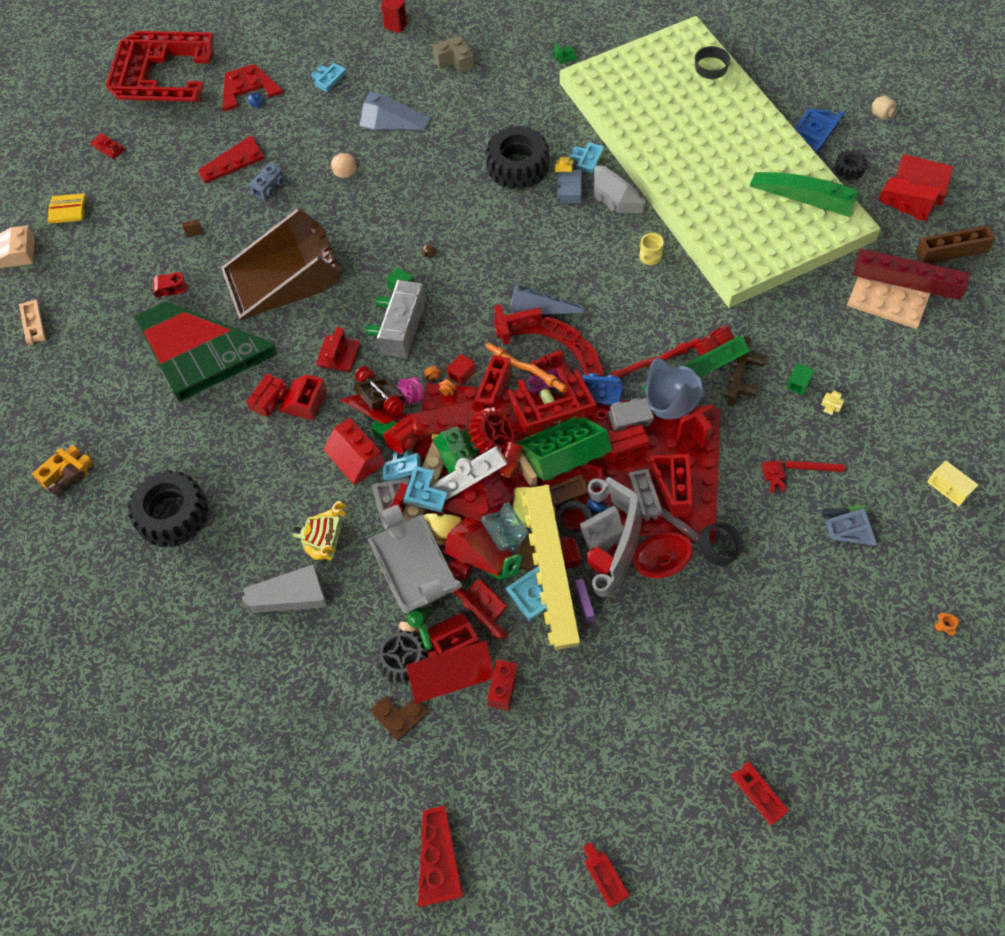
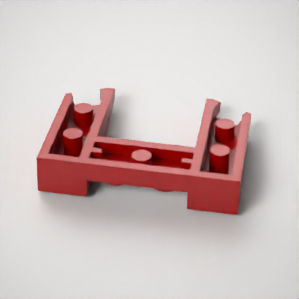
[508,368,596,436]

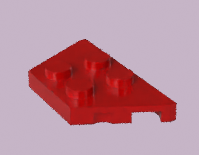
[443,468,512,524]

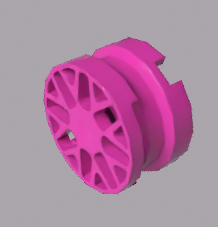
[398,377,424,405]

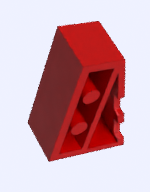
[650,454,693,517]

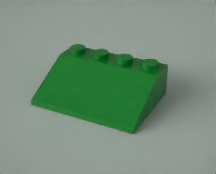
[515,416,612,481]

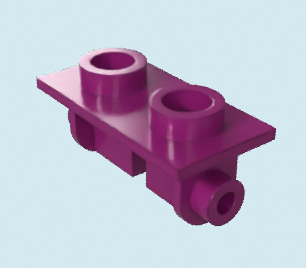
[527,368,564,394]

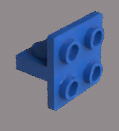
[583,373,625,406]

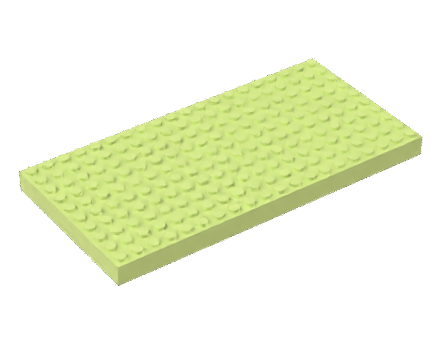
[560,16,881,308]

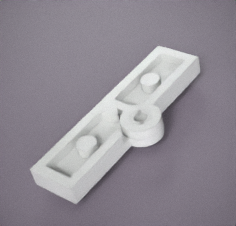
[431,446,507,500]

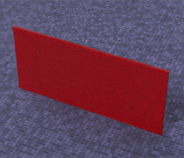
[406,640,494,704]

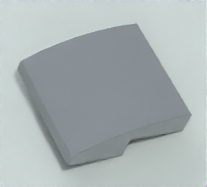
[580,506,624,552]

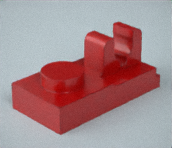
[90,133,125,160]

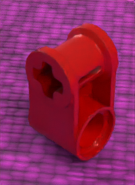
[153,272,188,298]

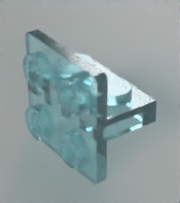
[481,502,528,553]

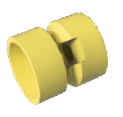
[639,233,664,265]

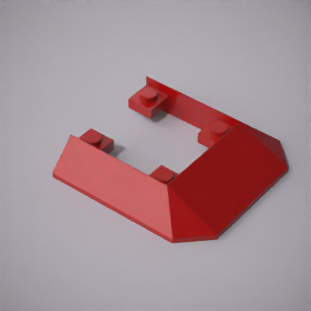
[105,31,214,102]

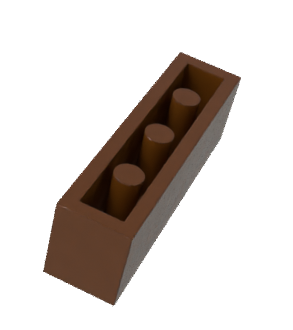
[915,225,995,264]

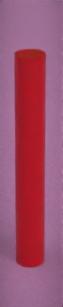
[785,461,845,472]

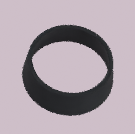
[695,46,730,79]
[699,522,743,566]

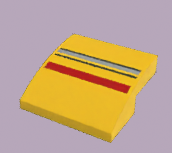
[48,193,86,224]

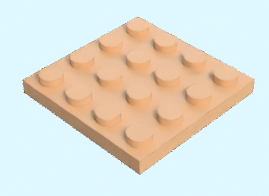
[847,277,930,329]

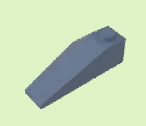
[359,91,431,130]
[510,284,584,314]

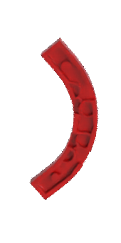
[493,317,604,377]

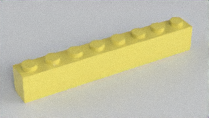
[521,485,580,650]

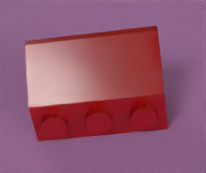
[323,418,385,485]

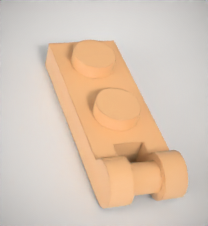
[19,300,47,346]

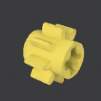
[821,391,845,415]

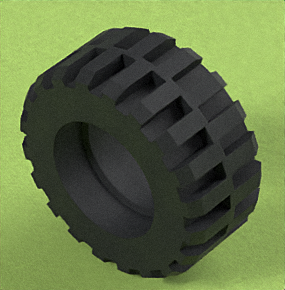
[486,126,549,190]
[127,470,208,547]

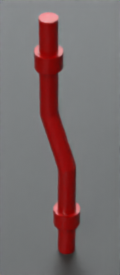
[611,338,699,380]

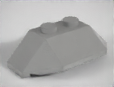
[594,165,646,214]

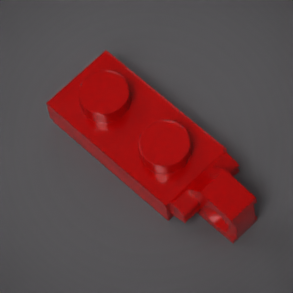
[583,842,629,909]

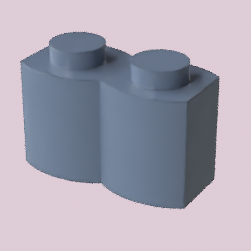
[557,170,581,203]

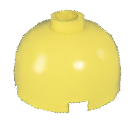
[423,514,462,546]

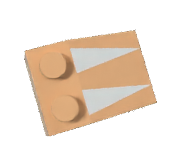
[0,226,35,268]

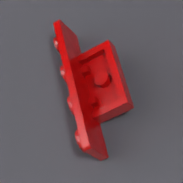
[451,578,509,639]

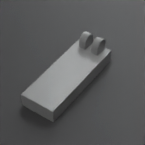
[629,469,662,521]

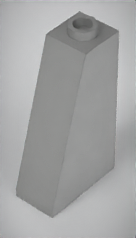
[242,565,327,613]

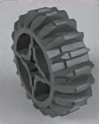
[373,628,429,684]

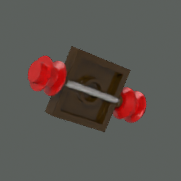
[353,366,405,416]

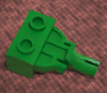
[433,427,480,474]

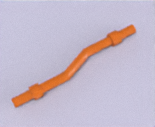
[486,342,568,393]

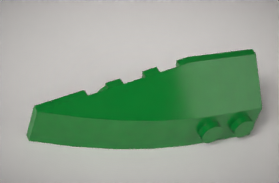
[750,172,860,217]

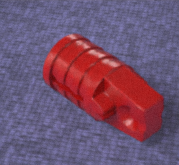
[499,441,523,478]

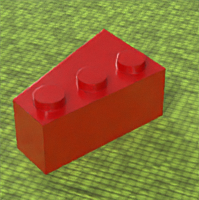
[879,177,944,222]

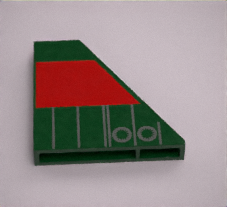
[133,302,277,402]

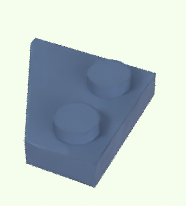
[824,508,877,545]

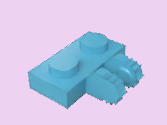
[311,63,347,93]
[569,142,604,174]
[383,449,421,482]

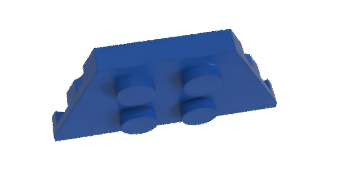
[794,109,845,154]

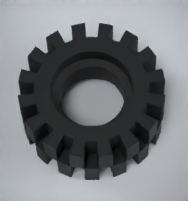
[834,150,867,180]

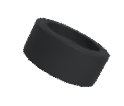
[555,501,593,538]

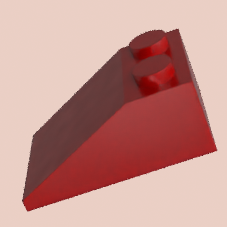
[444,517,514,576]

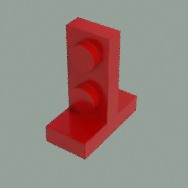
[494,304,541,345]

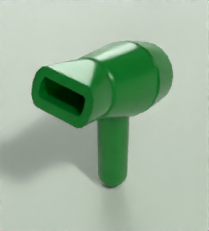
[407,606,433,650]

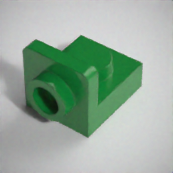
[552,43,577,64]

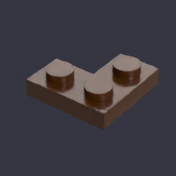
[370,696,429,742]

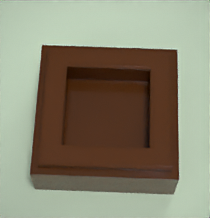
[182,220,203,237]

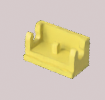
[927,461,978,506]

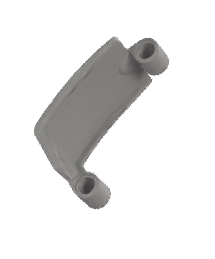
[588,477,642,597]
[368,505,462,613]

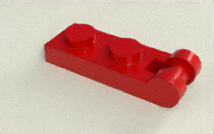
[730,762,789,826]

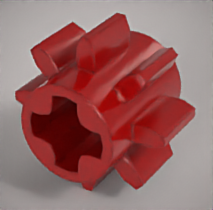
[448,558,472,581]

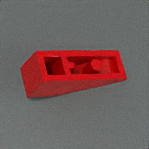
[475,355,513,406]

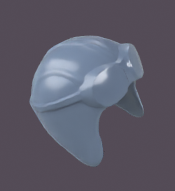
[646,358,706,419]

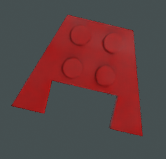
[222,64,283,112]

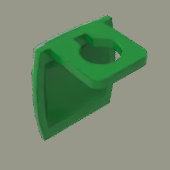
[487,554,522,581]

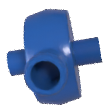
[248,93,263,107]
[587,498,611,513]

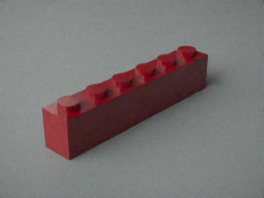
[852,248,970,300]

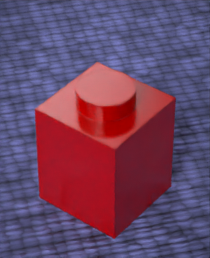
[446,354,476,386]

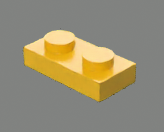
[555,157,574,172]

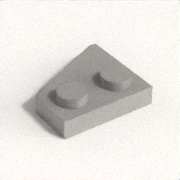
[372,477,409,512]

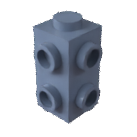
[249,163,285,201]

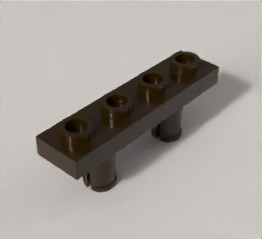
[725,336,766,407]

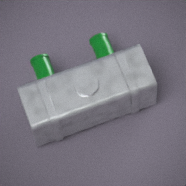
[365,280,427,359]

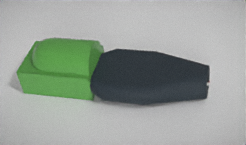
[822,505,868,517]

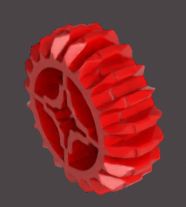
[468,407,518,455]

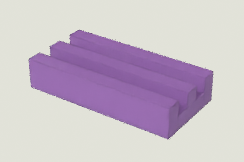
[575,578,594,624]

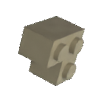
[432,36,474,73]

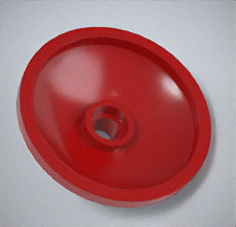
[633,532,693,579]

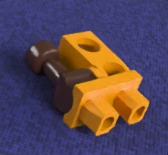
[32,445,93,498]

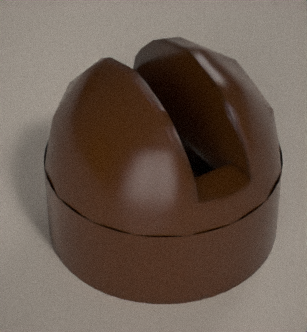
[422,244,437,258]

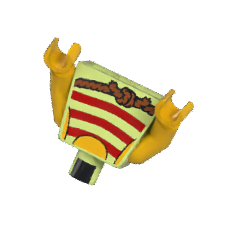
[293,501,346,561]

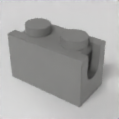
[608,398,654,432]

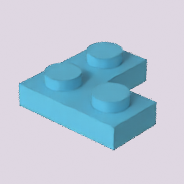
[404,466,447,513]

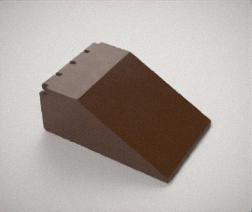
[221,208,342,320]

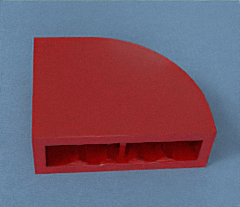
[897,154,954,206]

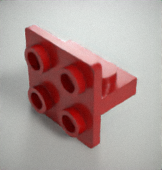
[316,327,360,372]
[677,404,714,450]

